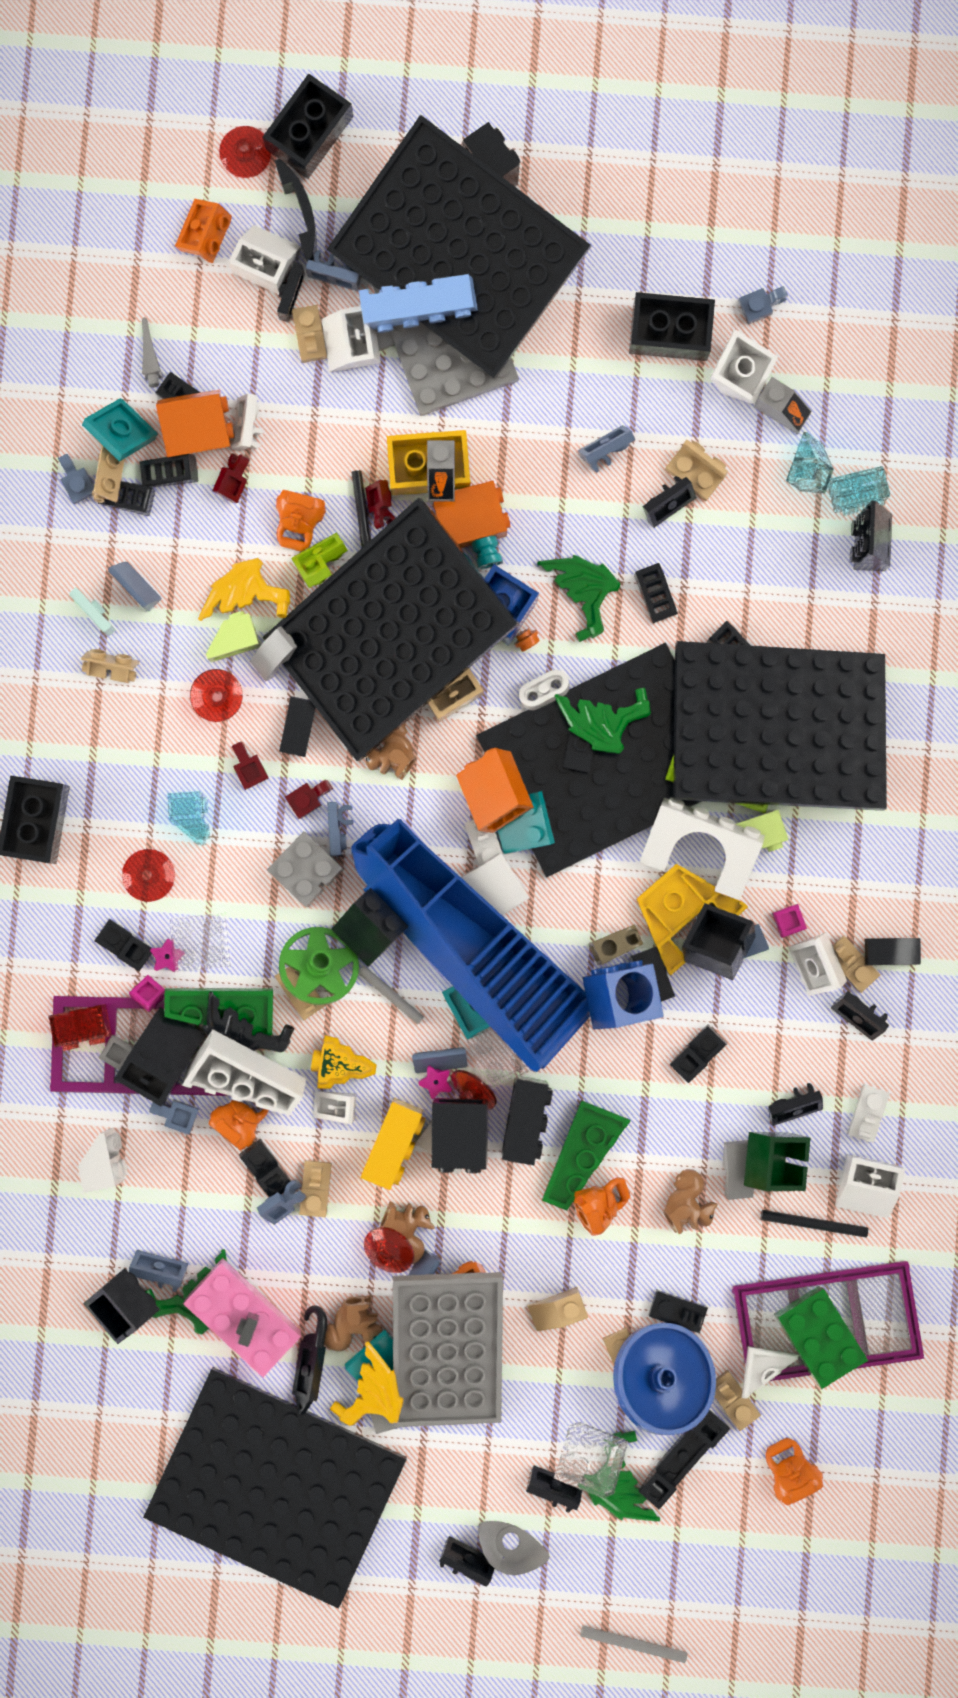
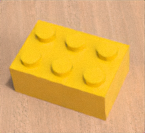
[386,430,470,496]
[360,1097,426,1190]

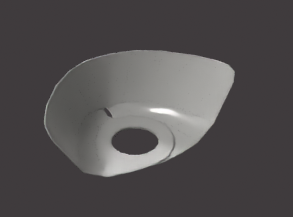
[478,1521,550,1576]

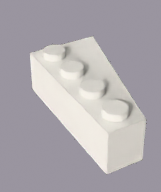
[182,1030,306,1116]

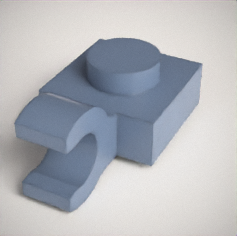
[738,286,788,325]
[58,453,94,504]
[149,1100,199,1135]
[257,1180,306,1225]

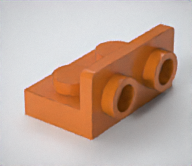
[175,198,232,263]

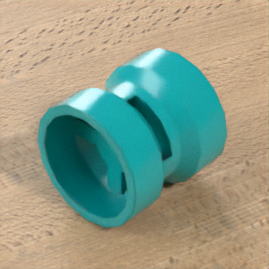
[471,536,503,570]

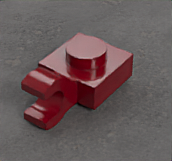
[212,453,249,504]
[365,480,395,529]
[232,741,269,790]
[285,779,334,819]

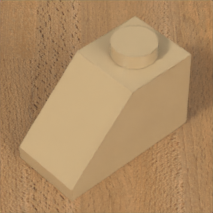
[527,1287,588,1331]

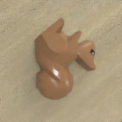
[366,723,416,780]
[663,1169,718,1235]
[380,1202,435,1265]
[324,1296,383,1352]

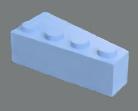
[358,274,478,333]

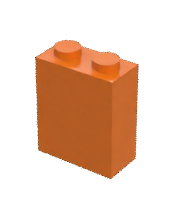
[156,389,235,457]
[433,480,511,548]
[456,748,533,833]

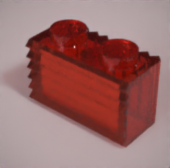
[48,1004,112,1051]

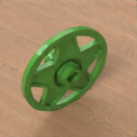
[279,927,359,1005]

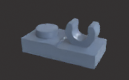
[305,250,361,292]
[578,425,636,473]
[327,802,354,857]
[128,1250,188,1292]

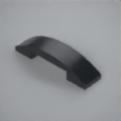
[275,159,317,262]
[638,1410,730,1510]

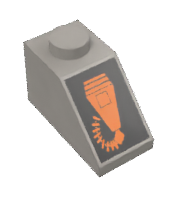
[754,377,812,435]
[427,441,455,502]

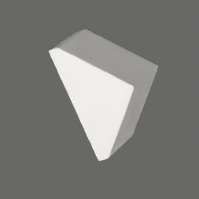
[313,1091,357,1124]

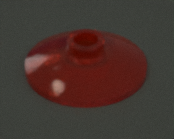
[219,126,271,178]
[190,669,243,722]
[122,849,175,902]
[451,1070,497,1110]
[364,1227,414,1273]

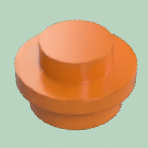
[514,628,540,652]

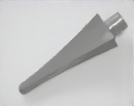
[142,317,163,388]

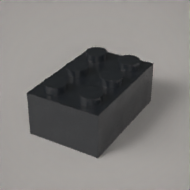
[262,73,354,179]
[629,292,715,361]
[0,775,70,865]
[501,1075,553,1166]

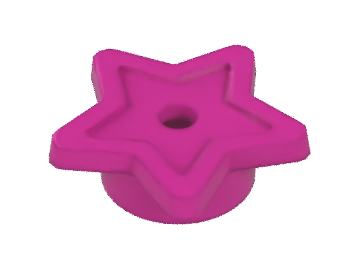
[150,939,185,973]
[418,1066,452,1099]

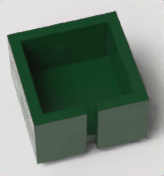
[744,1132,811,1192]

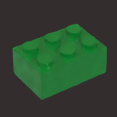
[774,1286,868,1389]

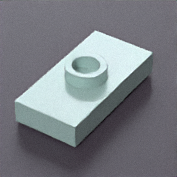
[69,587,116,636]

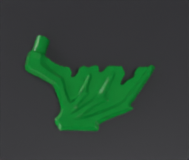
[537,555,620,642]
[554,688,651,754]
[145,1249,227,1335]
[582,1430,660,1522]

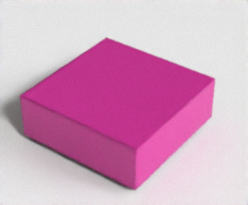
[772,904,807,938]
[129,975,165,1013]

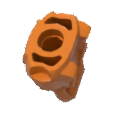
[276,490,326,552]
[209,1100,269,1150]
[574,1177,631,1236]
[765,1437,823,1506]

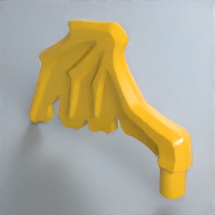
[198,558,290,621]
[330,1341,404,1426]

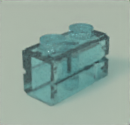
[827,466,890,516]

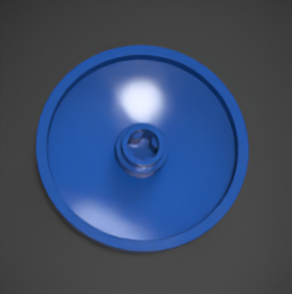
[613,1323,716,1435]

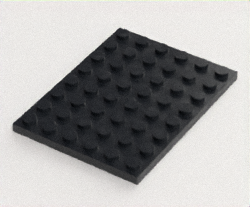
[327,114,592,379]
[262,498,520,761]
[673,641,887,811]
[476,642,702,878]
[143,1367,407,1609]

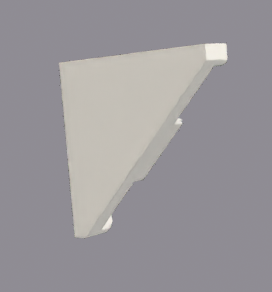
[741,1346,799,1399]

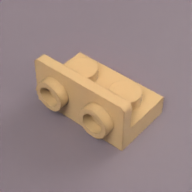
[665,439,728,502]

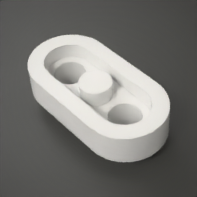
[519,670,570,710]

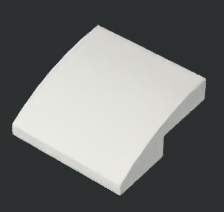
[461,853,530,915]

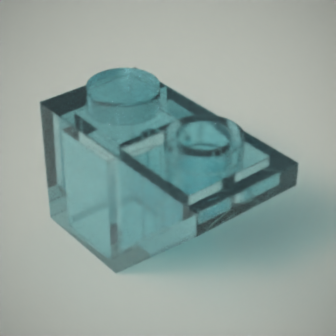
[786,432,834,494]
[167,791,210,846]

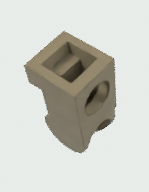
[588,924,643,966]

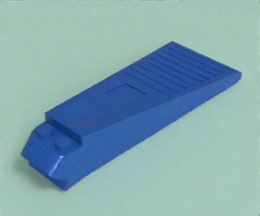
[351,819,590,1072]

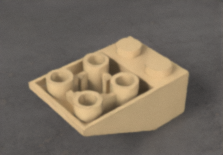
[427,668,484,722]

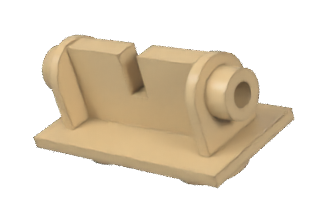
[92,445,125,503]
[81,649,140,684]

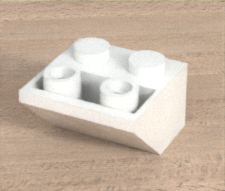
[228,225,302,294]
[321,306,381,373]
[78,1128,127,1194]
[835,1154,905,1218]

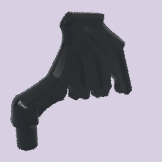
[203,992,294,1053]

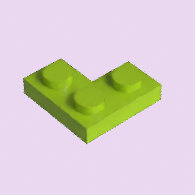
[291,532,348,588]

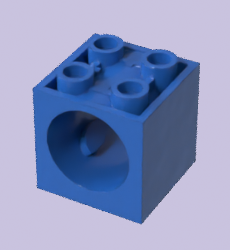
[485,564,539,646]
[582,960,664,1030]

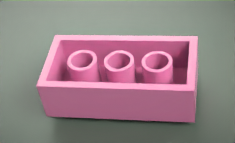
[183,1258,301,1377]

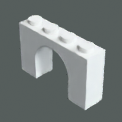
[639,797,764,901]

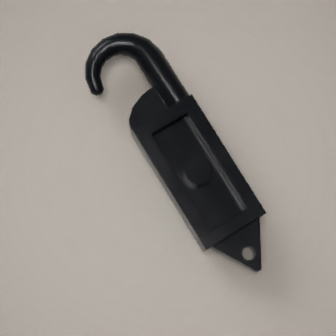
[292,1305,327,1415]

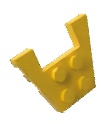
[636,864,748,976]

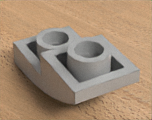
[250,626,297,682]
[722,1140,754,1200]

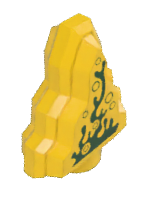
[311,1035,377,1089]

